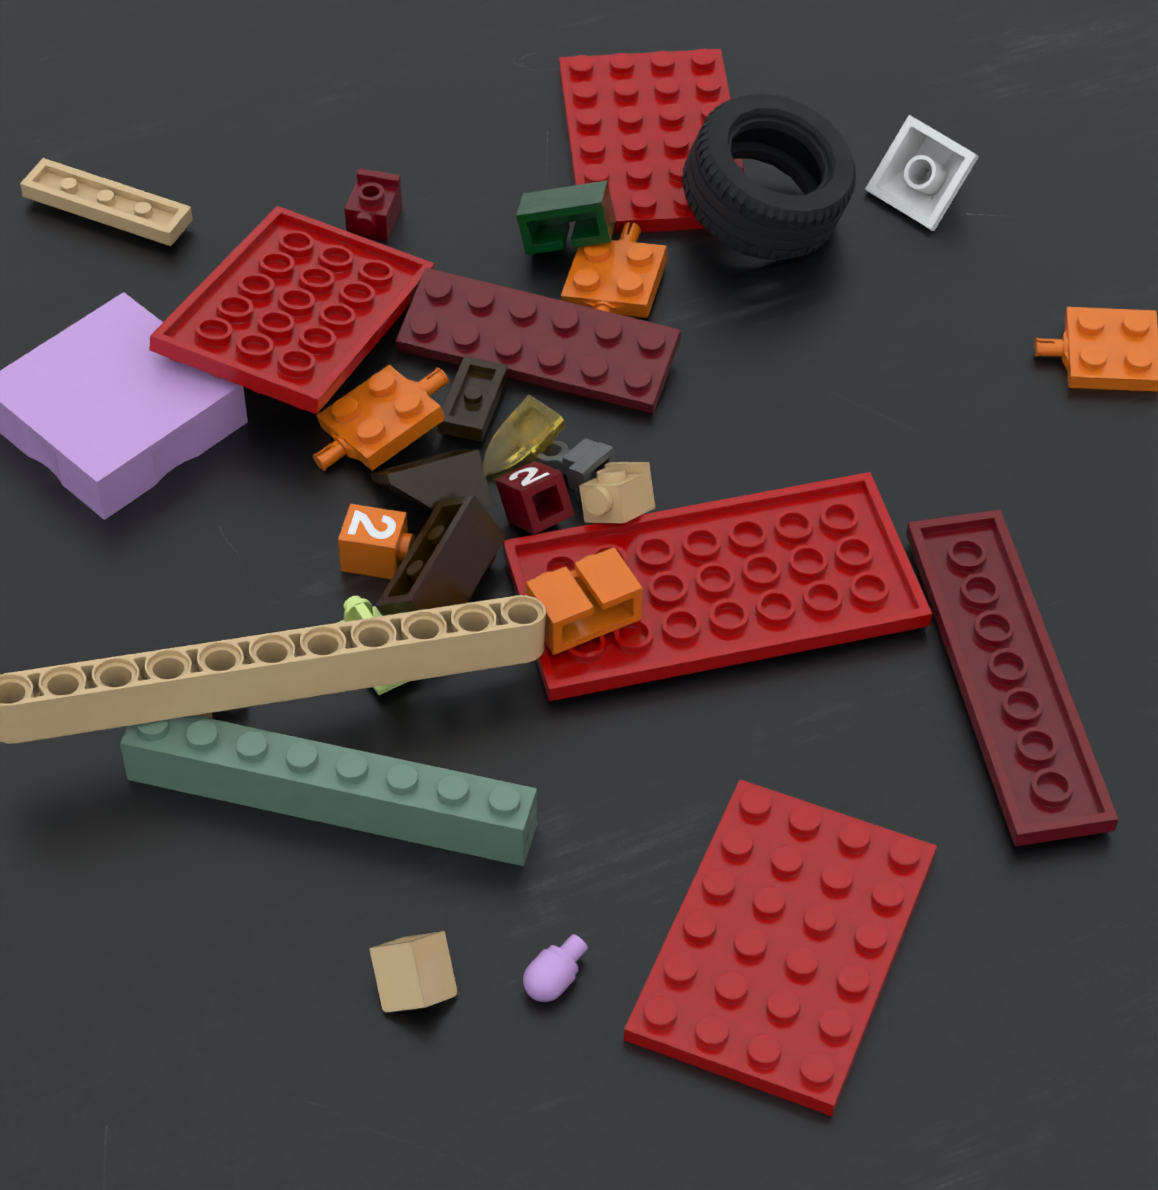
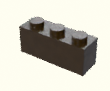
[375,495,506,616]

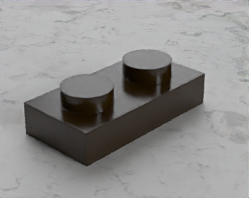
[438,356,508,442]

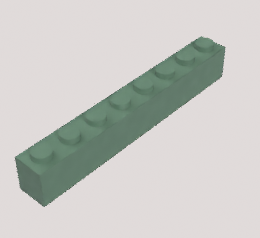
[120,715,537,866]

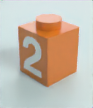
[338,504,415,579]

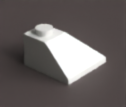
[865,115,979,231]

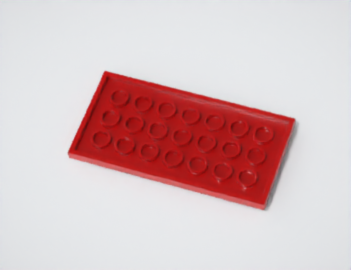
[503,472,932,701]

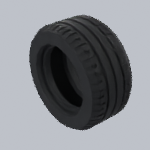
[682,93,856,260]

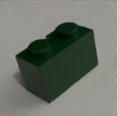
[516,180,616,255]

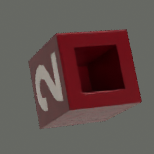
[495,461,575,534]

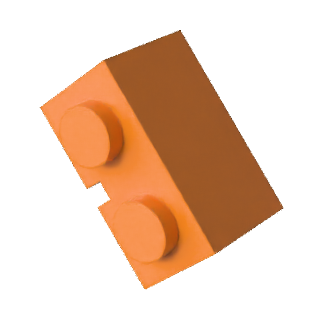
[526,547,643,655]

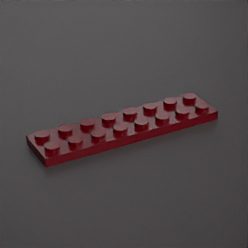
[906,510,1118,846]

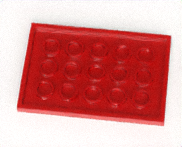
[559,49,745,234]
[149,206,435,414]
[624,779,937,1116]

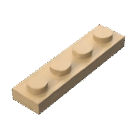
[20,158,193,246]

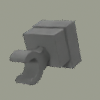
[537,438,617,503]

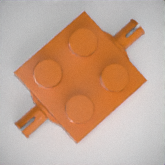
[561,222,668,318]
[1034,307,1158,392]
[313,365,449,471]

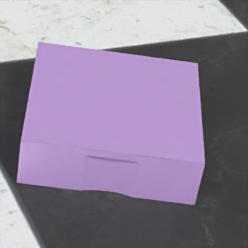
[0,292,248,520]

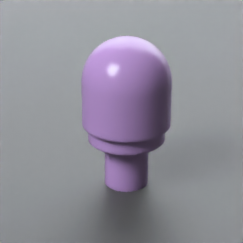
[523,934,588,1002]

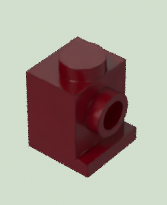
[344,168,402,242]

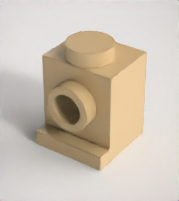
[579,462,655,523]

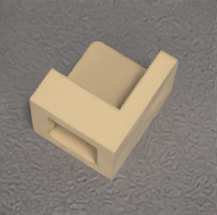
[369,931,457,1012]

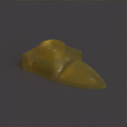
[483,395,567,476]

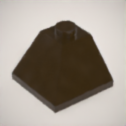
[370,449,493,513]

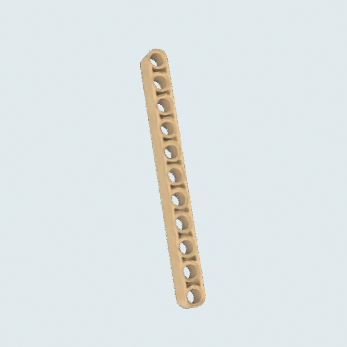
[0,595,546,744]

